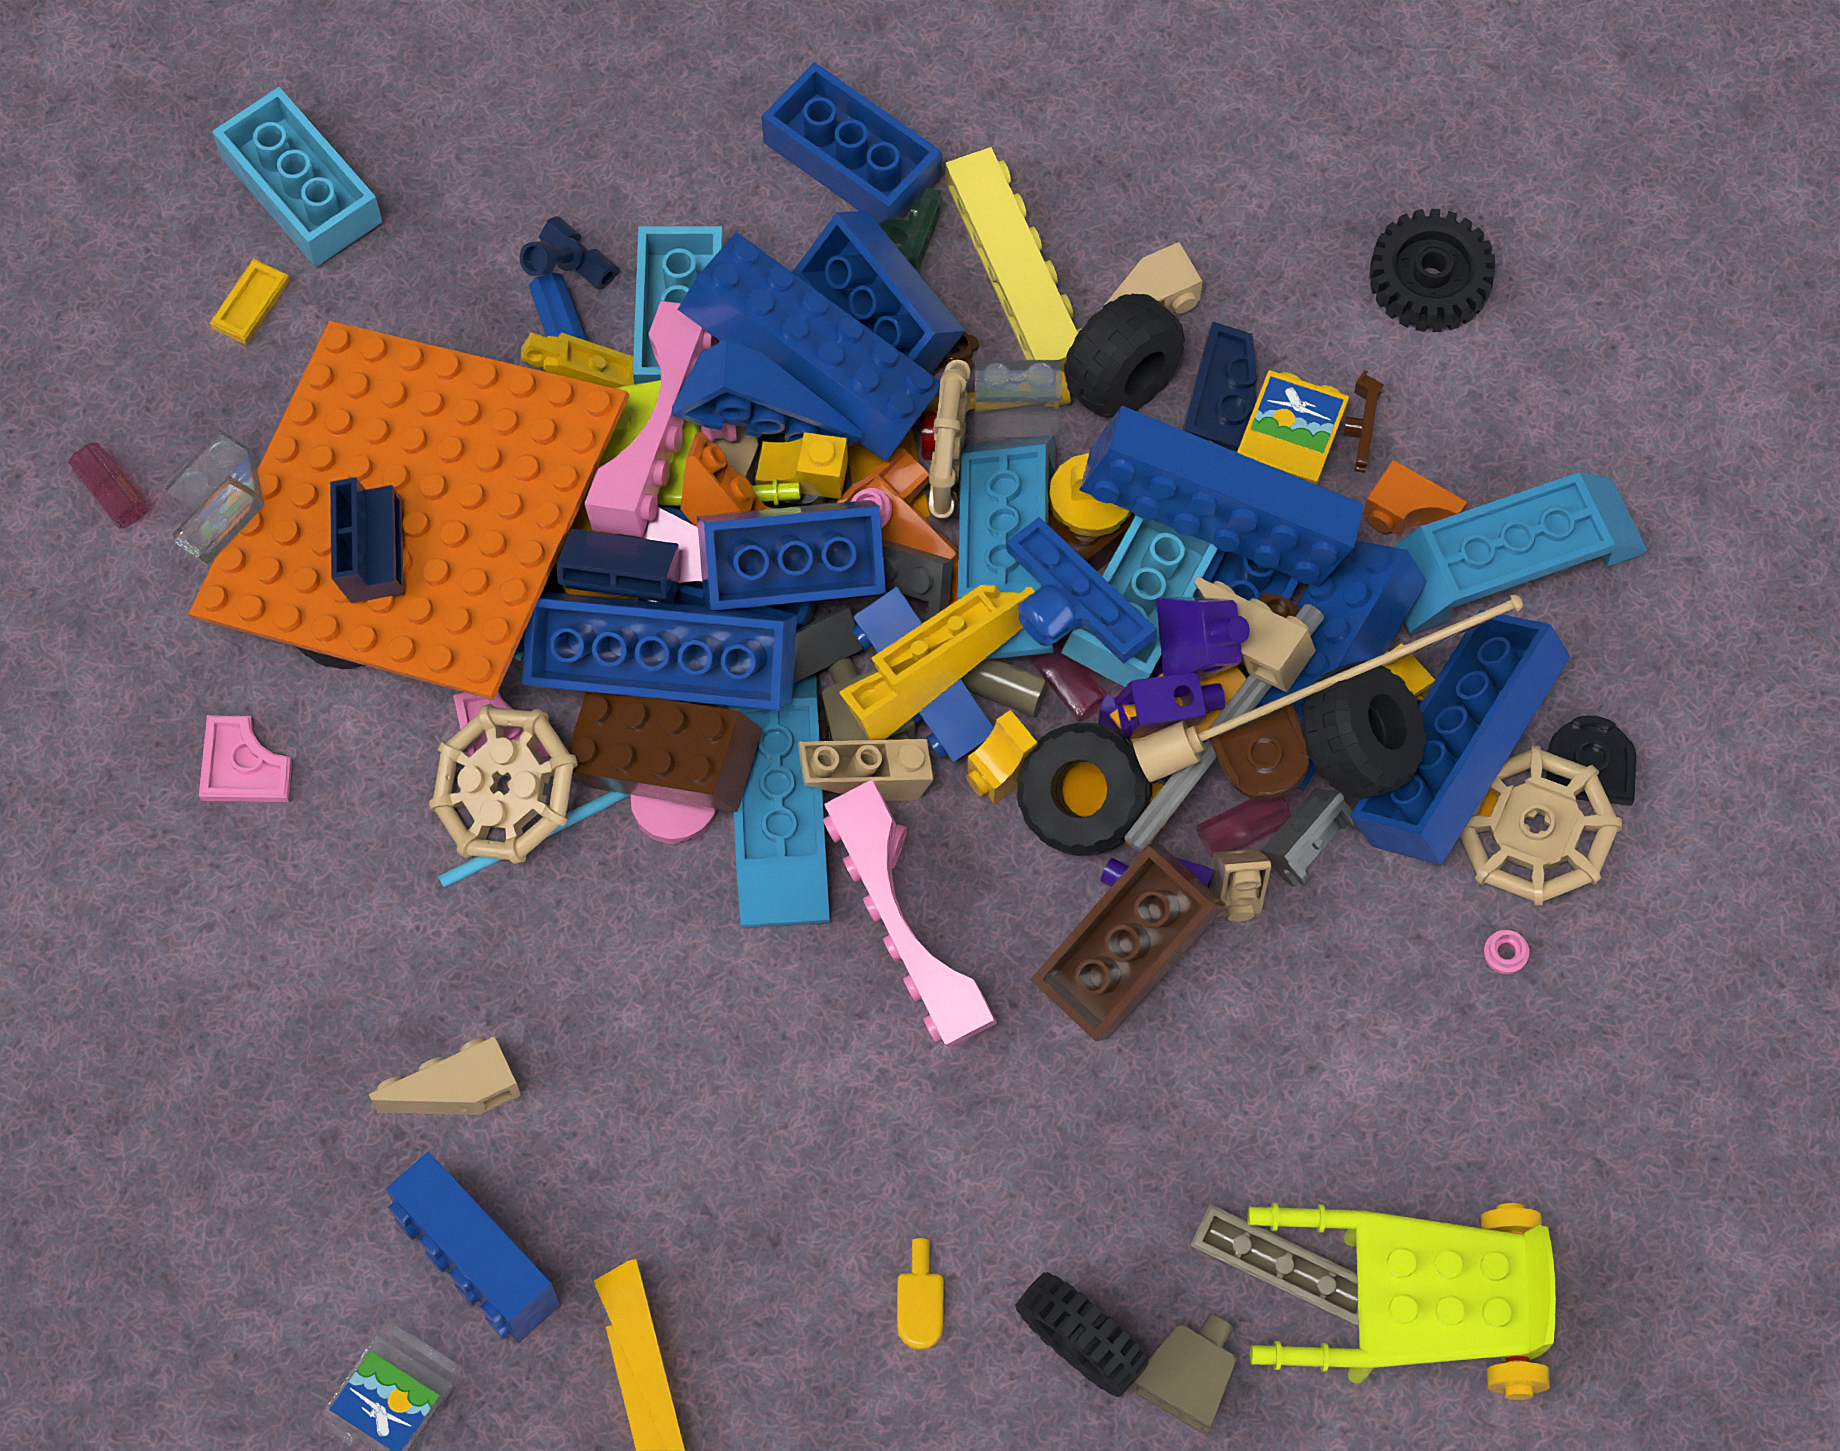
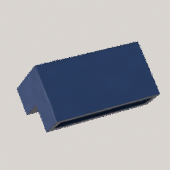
[330,477,404,603]
[557,528,679,603]

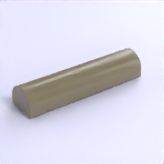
[873,648,1047,717]
[1190,1204,1359,1327]

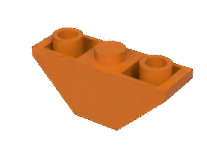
[680,432,772,527]

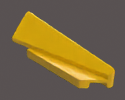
[839,585,1035,740]
[594,1258,685,1451]

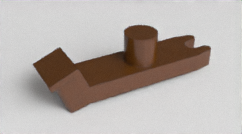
[1343,370,1384,473]

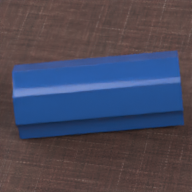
[529,272,587,341]

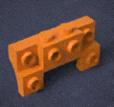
[837,446,959,606]

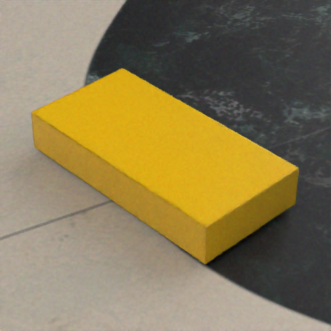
[210,259,290,346]

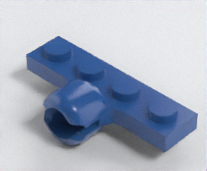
[1006,517,1157,664]

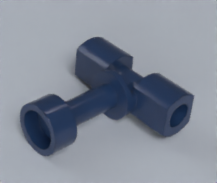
[520,216,619,290]

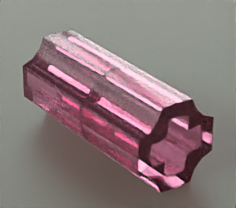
[68,443,149,529]
[1027,638,1108,722]
[1196,796,1292,858]

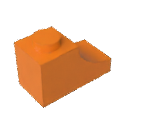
[1363,460,1467,537]

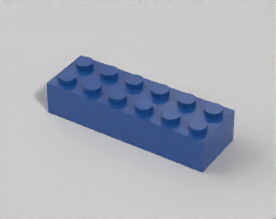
[677,232,940,462]
[1079,406,1364,587]
[1254,540,1427,791]
[522,591,797,710]
[1350,610,1570,865]

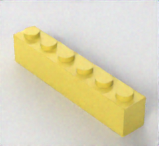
[945,147,1082,372]

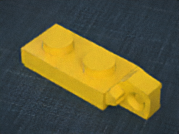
[520,332,634,388]

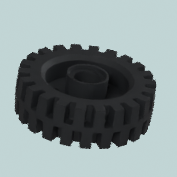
[1369,209,1496,333]
[1015,1272,1149,1397]

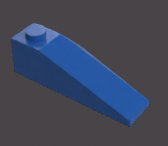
[672,339,862,446]

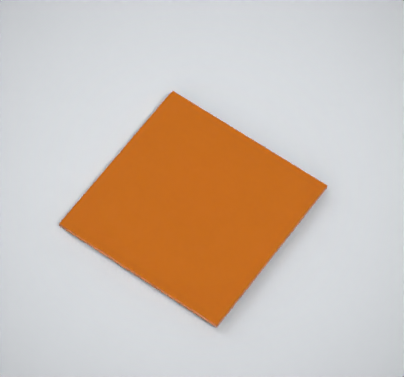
[188,321,630,700]

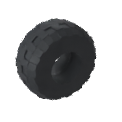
[1064,293,1185,418]
[1301,661,1426,799]
[1016,723,1152,856]

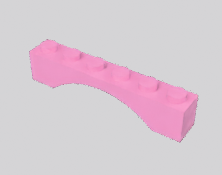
[585,301,718,537]
[823,780,997,1048]

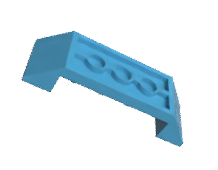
[958,435,1056,660]
[1393,472,1647,636]
[729,675,830,928]

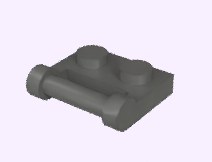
[862,539,953,623]

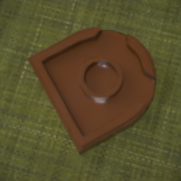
[1209,703,1310,800]

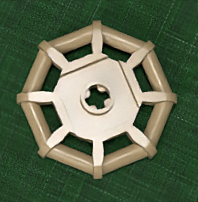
[929,360,971,520]
[429,704,578,864]
[1459,746,1622,906]

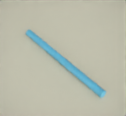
[438,791,630,888]

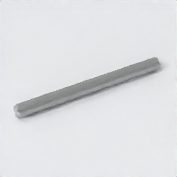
[1124,604,1324,852]

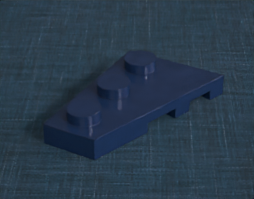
[1182,322,1257,452]

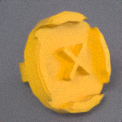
[1049,453,1132,537]

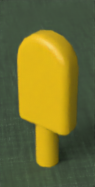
[897,1238,944,1351]

